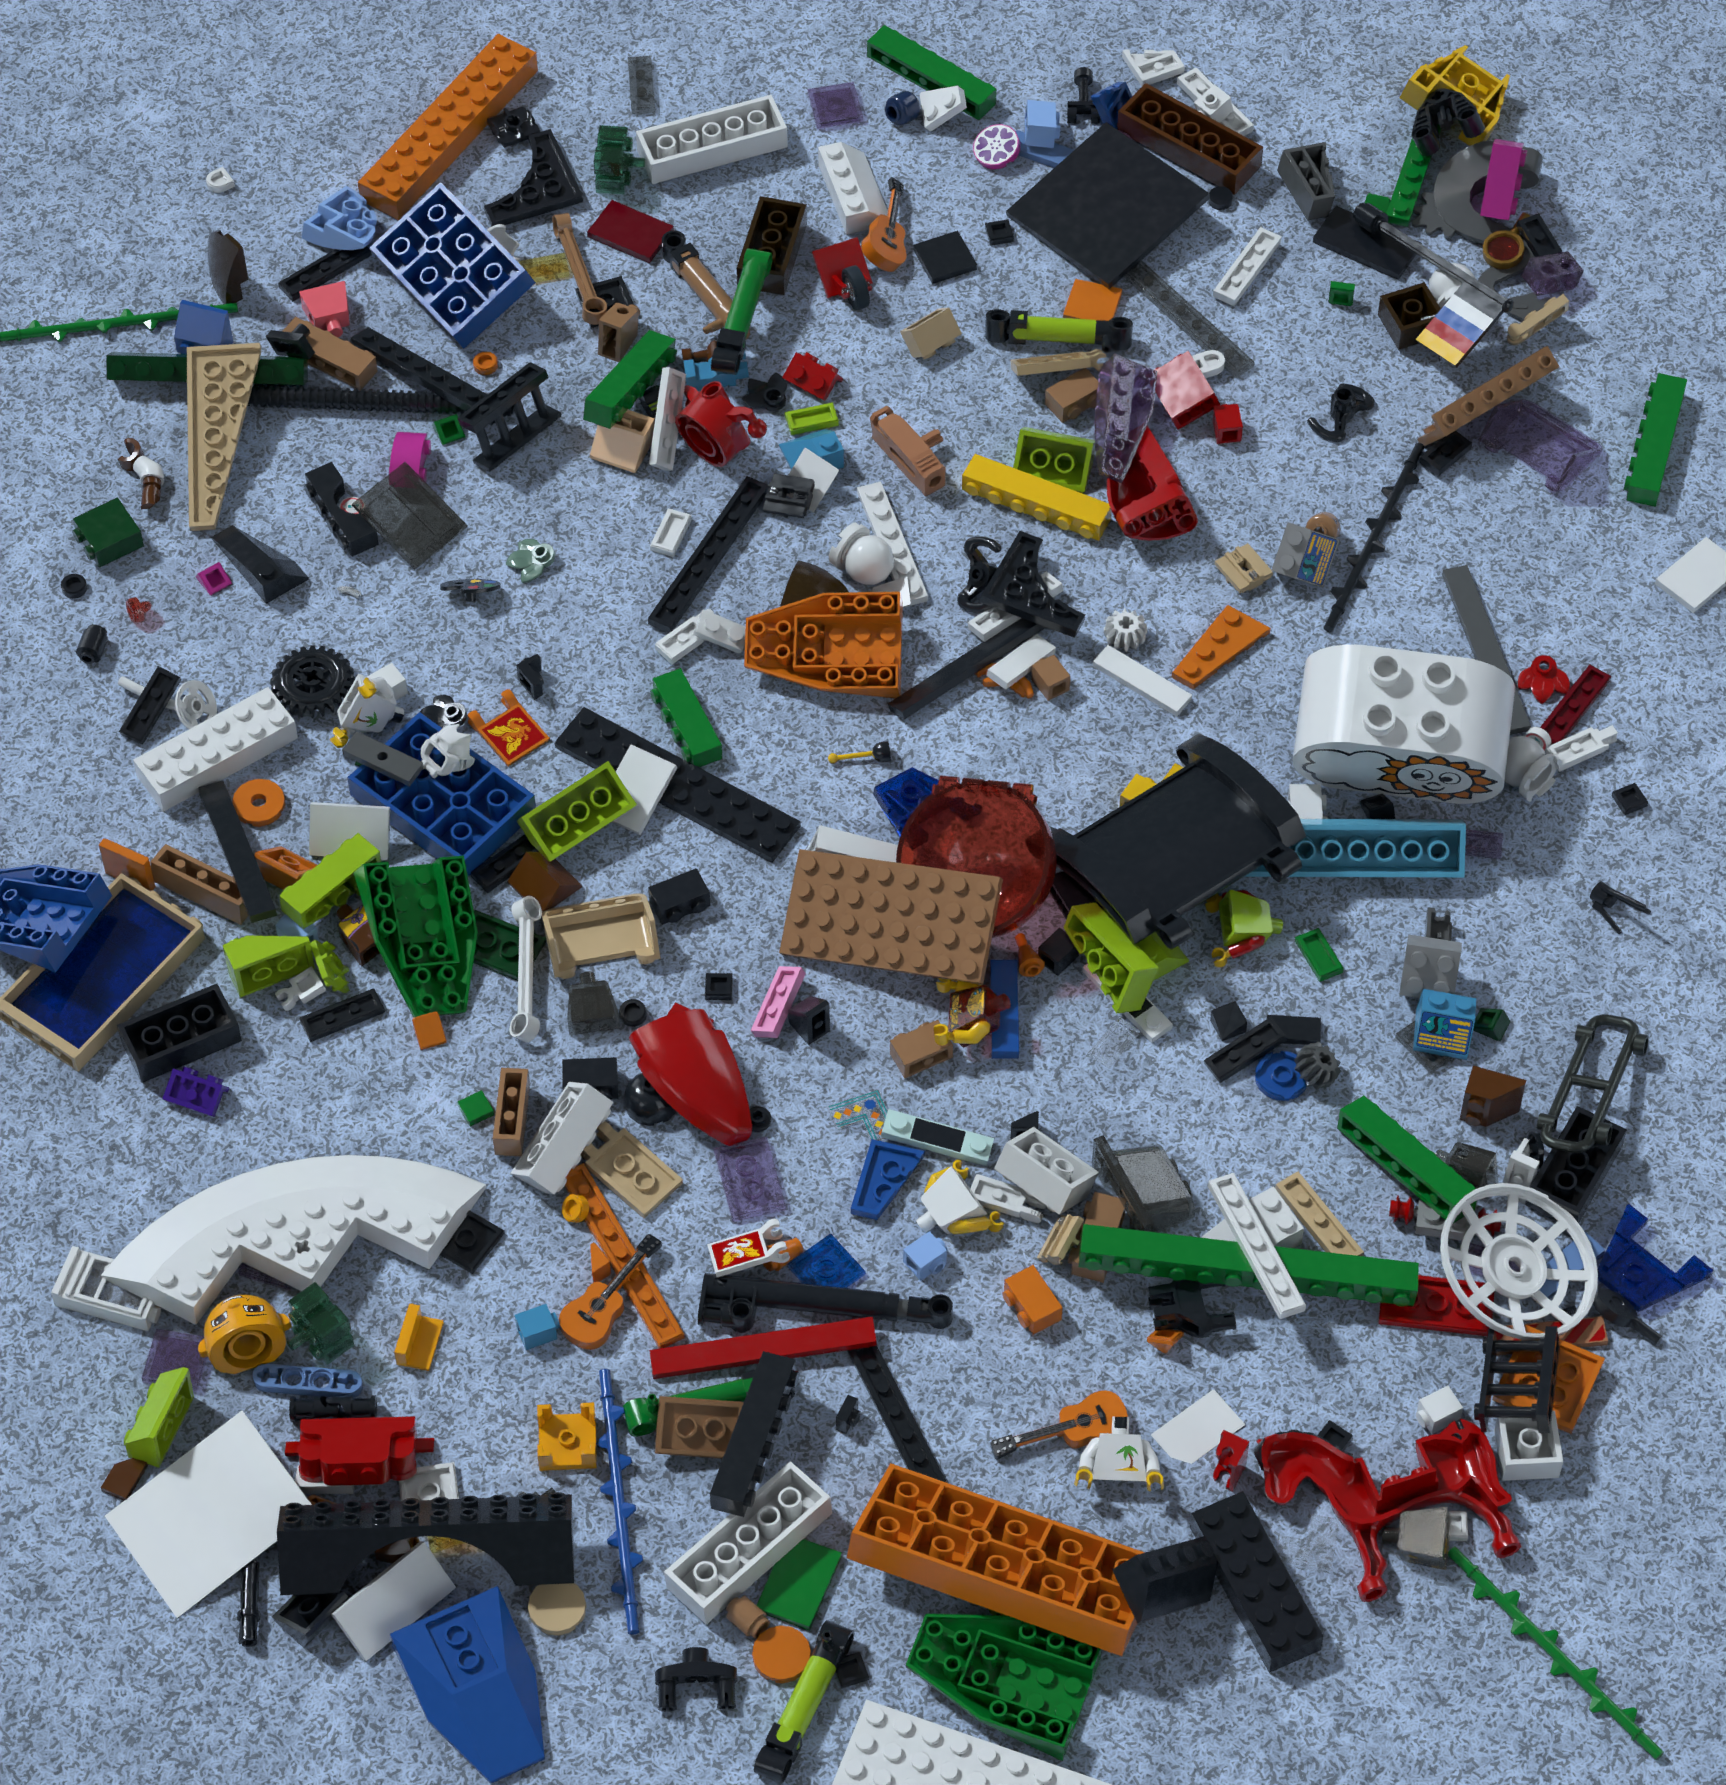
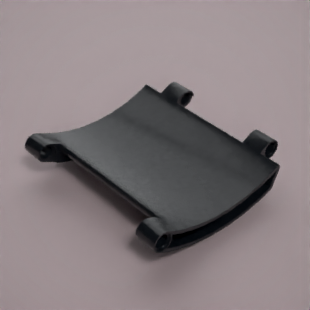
[1028,734,1306,950]

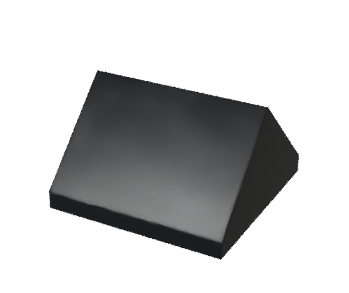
[272,1591,348,1648]

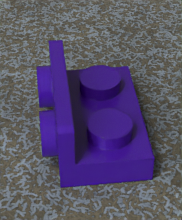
[162,1066,230,1117]

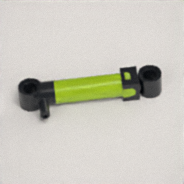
[985,309,1133,353]
[754,1620,855,1784]

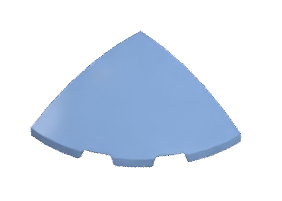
[302,186,377,250]

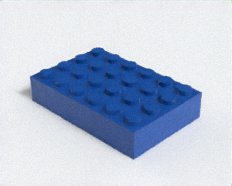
[369,182,536,349]
[347,712,536,877]

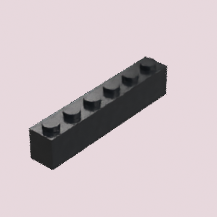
[710,1351,800,1517]

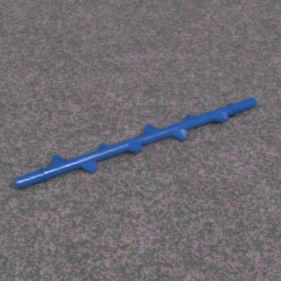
[596,1369,643,1635]

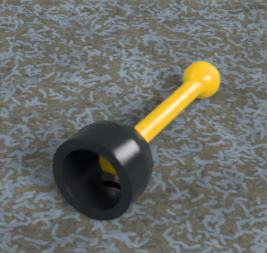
[828,741,891,764]

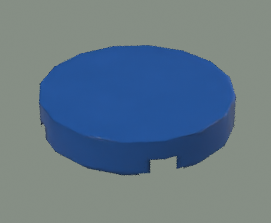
[1255,1051,1307,1101]

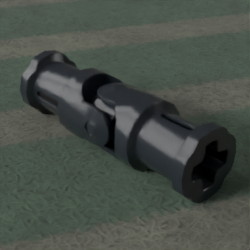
[289,1395,377,1422]

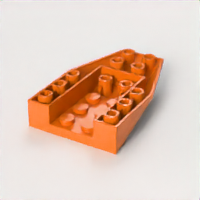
[744,592,903,698]

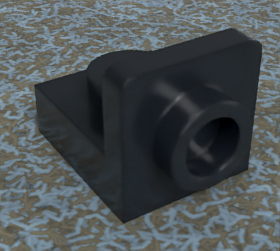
[516,654,544,700]

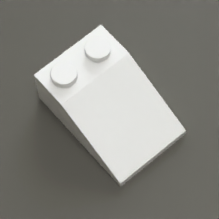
[1202,1186,1304,1248]

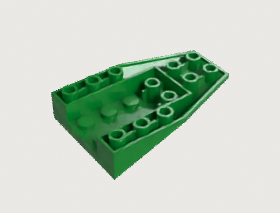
[354,856,478,1018]
[906,1614,1102,1761]

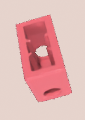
[299,281,350,337]

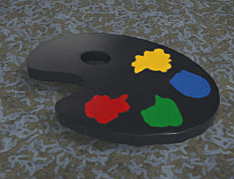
[440,579,501,602]

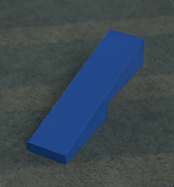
[990,960,1019,1059]

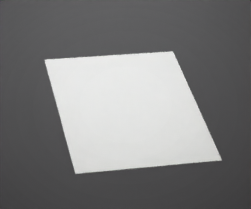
[105,1410,312,1618]

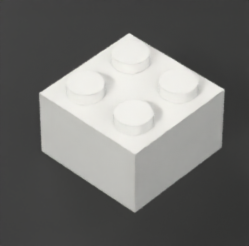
[1494,1411,1563,1481]

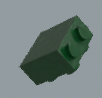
[72,497,144,568]

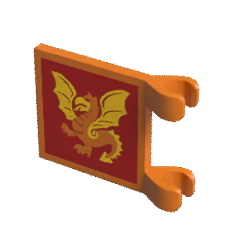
[467,689,550,767]

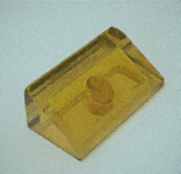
[518,252,570,283]

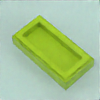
[785,402,839,436]

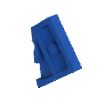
[1091,82,1132,129]

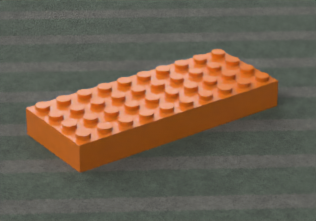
[847,1463,1145,1656]

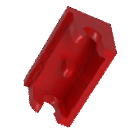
[1213,1430,1249,1492]

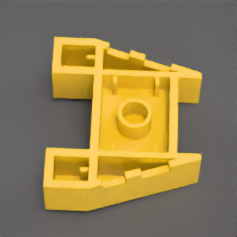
[1399,45,1510,146]

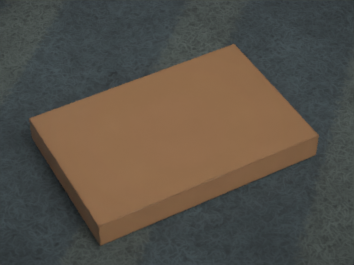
[655,1396,744,1458]

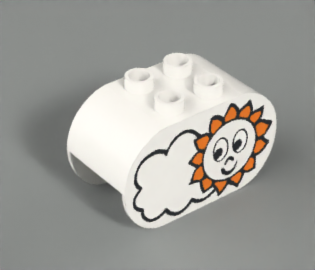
[1293,644,1515,804]

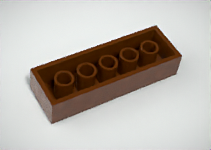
[1117,83,1263,195]

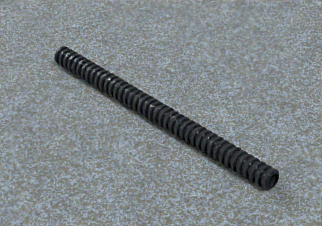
[248,384,513,417]

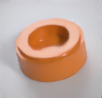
[473,352,498,375]

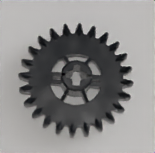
[270,645,355,719]

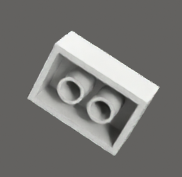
[994,1127,1099,1215]

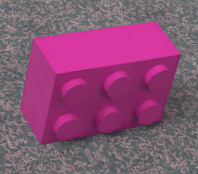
[1480,139,1527,220]

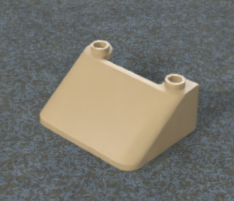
[542,894,661,979]

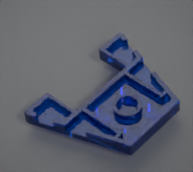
[873,767,983,850]
[1597,1204,1714,1312]

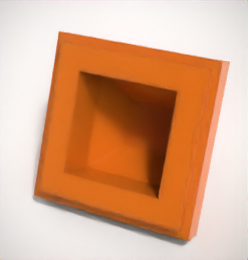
[1147,1329,1184,1354]

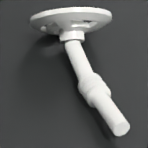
[118,676,217,729]

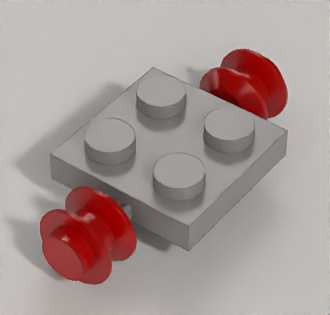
[1389,1195,1501,1241]

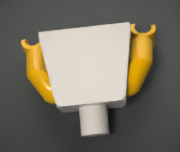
[916,1160,1004,1234]

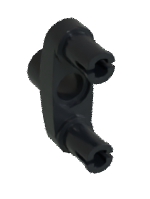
[655,1647,738,1712]

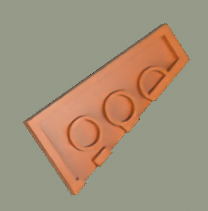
[1172,605,1271,689]

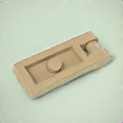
[1507,294,1569,345]

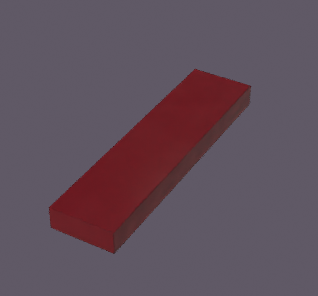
[1540,664,1612,745]

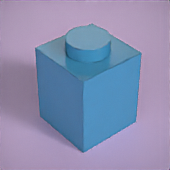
[515,1304,560,1350]

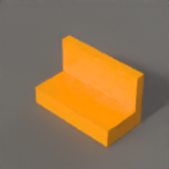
[394,1303,444,1371]

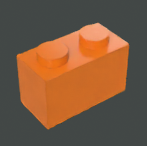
[1002,1265,1063,1335]

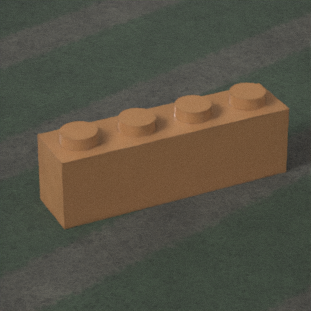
[283,317,378,391]
[150,844,248,925]

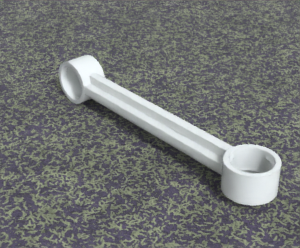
[509,896,542,1043]

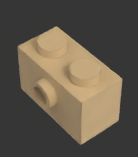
[900,308,962,359]

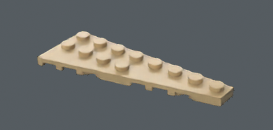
[187,343,261,531]

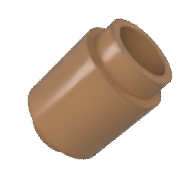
[726,1596,770,1639]

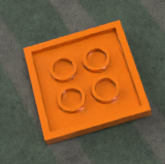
[1492,1325,1605,1434]

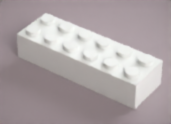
[636,95,788,184]
[133,687,298,812]
[664,1461,832,1625]

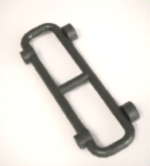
[1537,1014,1649,1153]

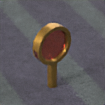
[1483,212,1530,269]

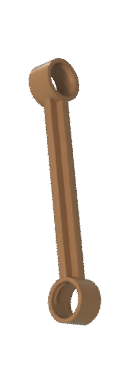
[552,213,607,325]

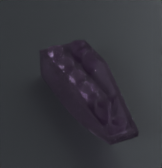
[1095,353,1158,483]

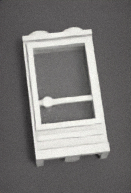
[51,1246,161,1331]

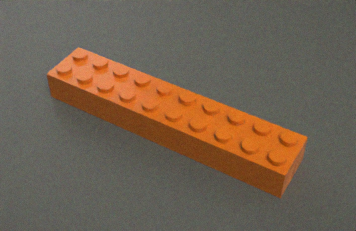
[358,34,538,220]

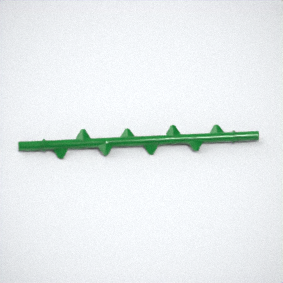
[0,303,238,342]
[1447,1546,1664,1760]

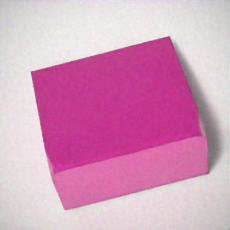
[195,562,232,596]

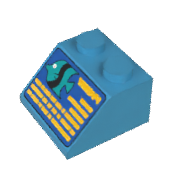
[1413,989,1476,1060]

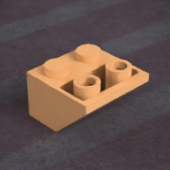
[590,410,655,473]

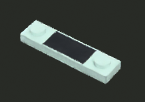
[881,1109,994,1166]

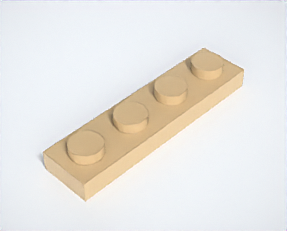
[1275,1171,1364,1256]

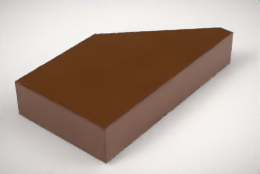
[101,1458,149,1501]

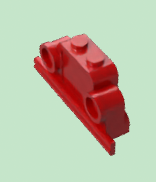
[285,1416,435,1486]

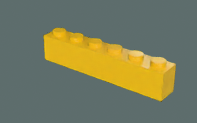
[962,454,1112,541]

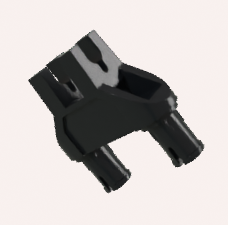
[1148,1280,1236,1338]

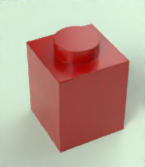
[1212,404,1243,444]

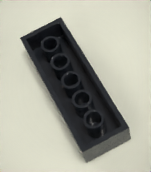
[1190,1491,1324,1673]

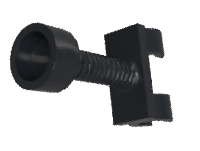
[1067,67,1100,123]

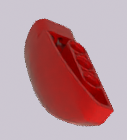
[1107,424,1198,541]
[629,1009,752,1146]

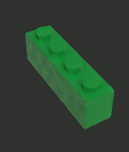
[650,668,723,768]

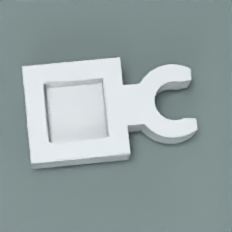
[275,966,326,1011]

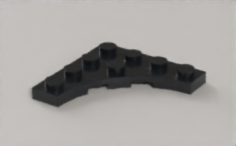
[484,129,583,227]
[980,531,1086,638]

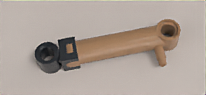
[662,230,750,339]

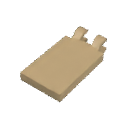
[1010,349,1108,376]
[580,1121,683,1218]

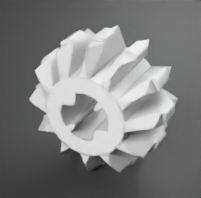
[1104,608,1147,652]

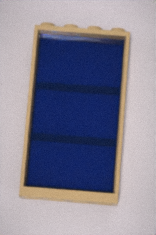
[0,873,205,1072]

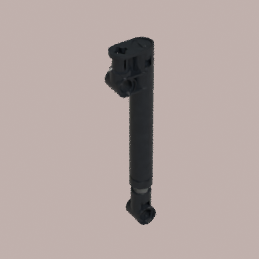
[698,1273,953,1333]

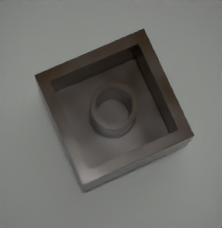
[1378,282,1441,350]

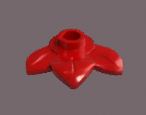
[1518,655,1570,704]

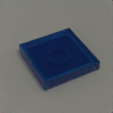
[787,1233,866,1288]

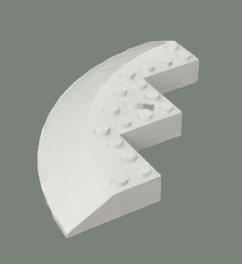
[101,1155,486,1325]

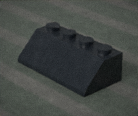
[1112,1536,1218,1623]

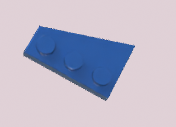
[850,1139,925,1220]

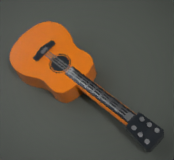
[861,177,907,272]
[559,1234,662,1350]
[990,1390,1128,1460]

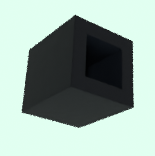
[1038,927,1079,976]

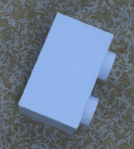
[1024,100,1060,148]

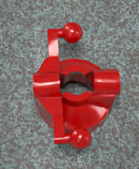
[675,381,767,468]

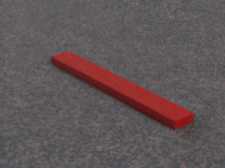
[649,1316,877,1379]

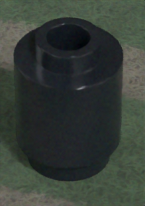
[76,624,108,664]

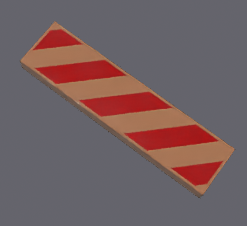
[1496,1316,1608,1356]

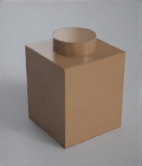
[1031,655,1071,701]

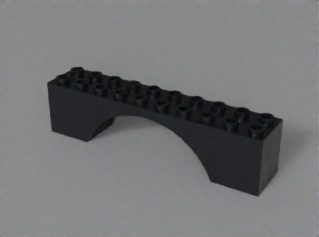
[277,1492,574,1595]

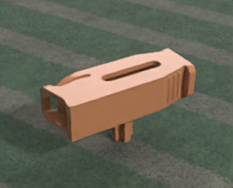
[870,406,946,496]

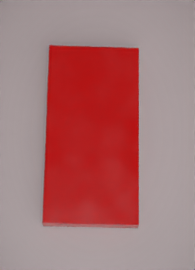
[1378,1275,1495,1337]

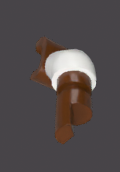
[118,438,164,510]

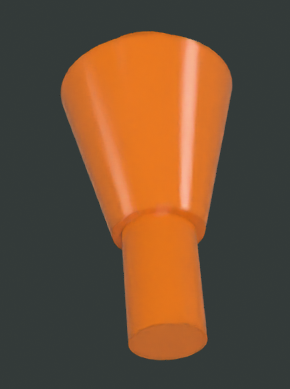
[1015,933,1045,977]

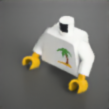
[330,674,404,748]
[1074,1417,1164,1491]

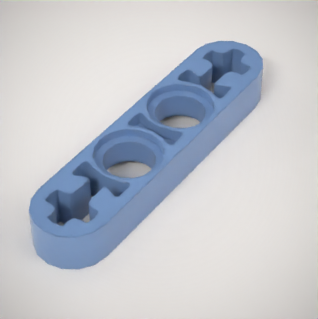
[252,1364,363,1398]

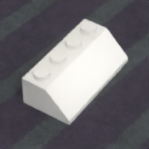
[818,142,888,235]
[510,1082,613,1195]

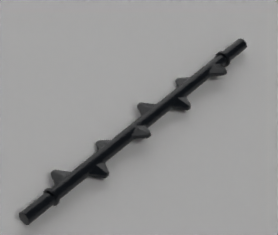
[1324,443,1425,632]

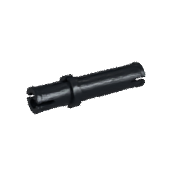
[237,1560,261,1647]

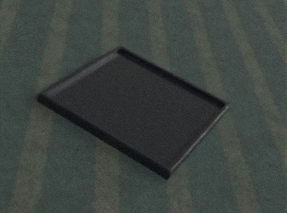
[1006,122,1210,289]

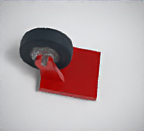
[812,237,873,310]

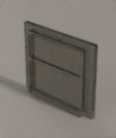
[352,462,468,570]

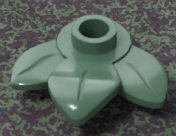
[506,539,555,583]

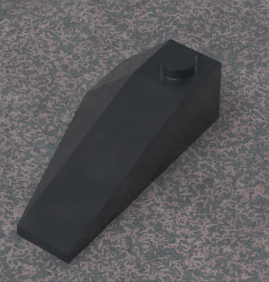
[211,525,309,604]

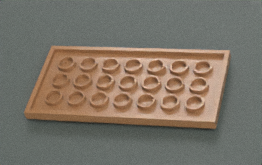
[779,849,1003,985]

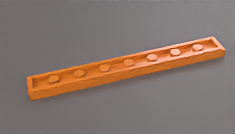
[564,1163,685,1348]

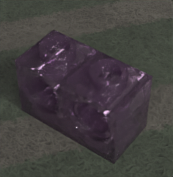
[1522,251,1584,296]

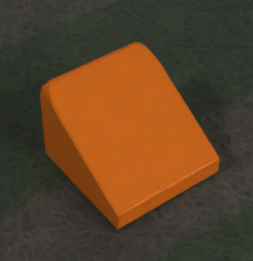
[412,1011,447,1050]
[590,1242,611,1282]

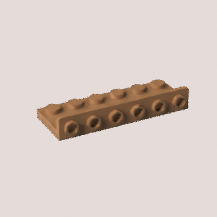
[1417,346,1560,446]

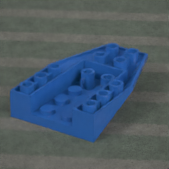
[0,864,113,972]
[390,1586,545,1784]

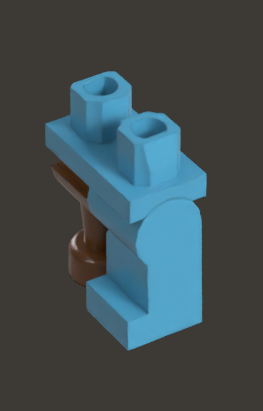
[681,340,749,391]

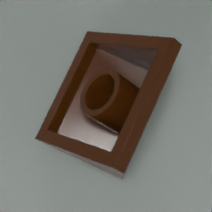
[508,852,582,913]

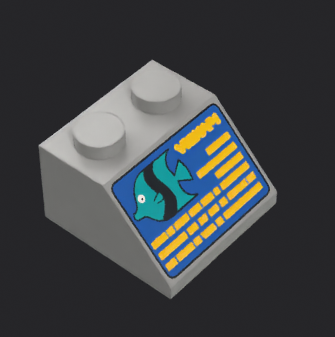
[1271,522,1340,588]

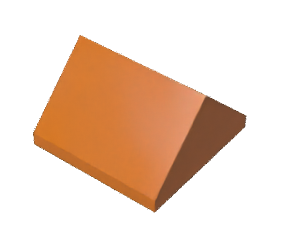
[254,846,317,890]

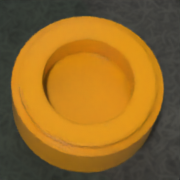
[562,1194,589,1223]

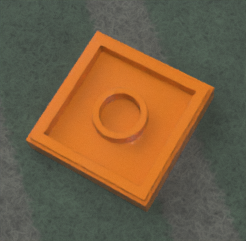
[1063,279,1122,321]
[99,838,156,891]

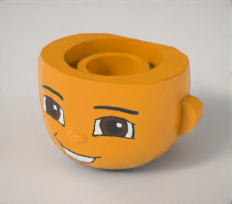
[198,1294,292,1374]

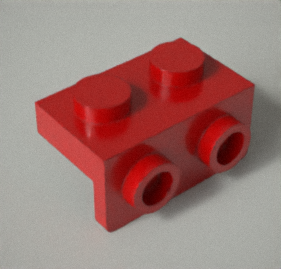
[782,352,843,401]

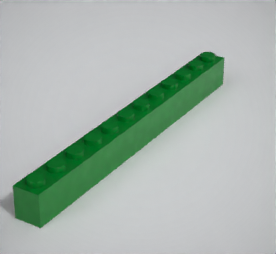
[1078,1224,1419,1306]

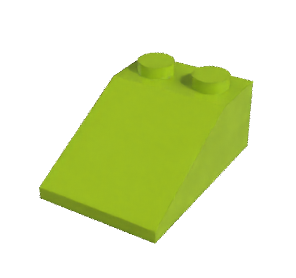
[222,935,315,998]

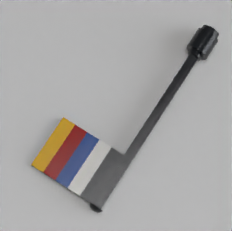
[1353,203,1514,368]

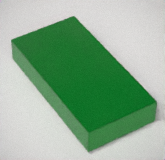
[1295,928,1344,982]

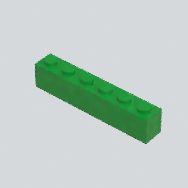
[867,25,997,120]
[583,330,677,429]
[1623,373,1687,507]
[1337,1096,1477,1223]

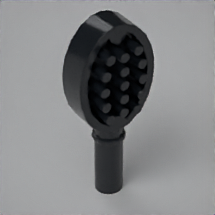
[1593,1288,1662,1345]

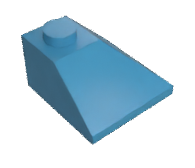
[779,429,844,469]

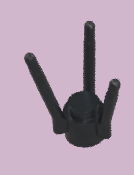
[1590,881,1651,934]

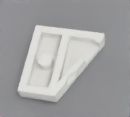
[1122,49,1185,86]

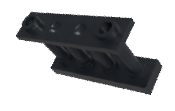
[458,362,562,472]
[1474,1326,1560,1433]

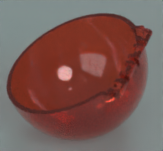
[896,775,1057,938]

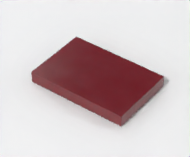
[587,200,674,263]

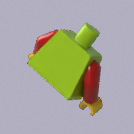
[1205,889,1283,967]

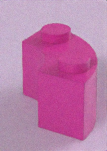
[388,432,431,489]

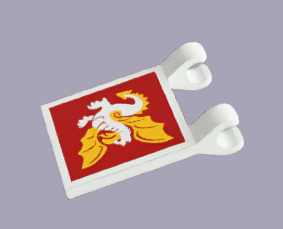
[707,1219,790,1277]

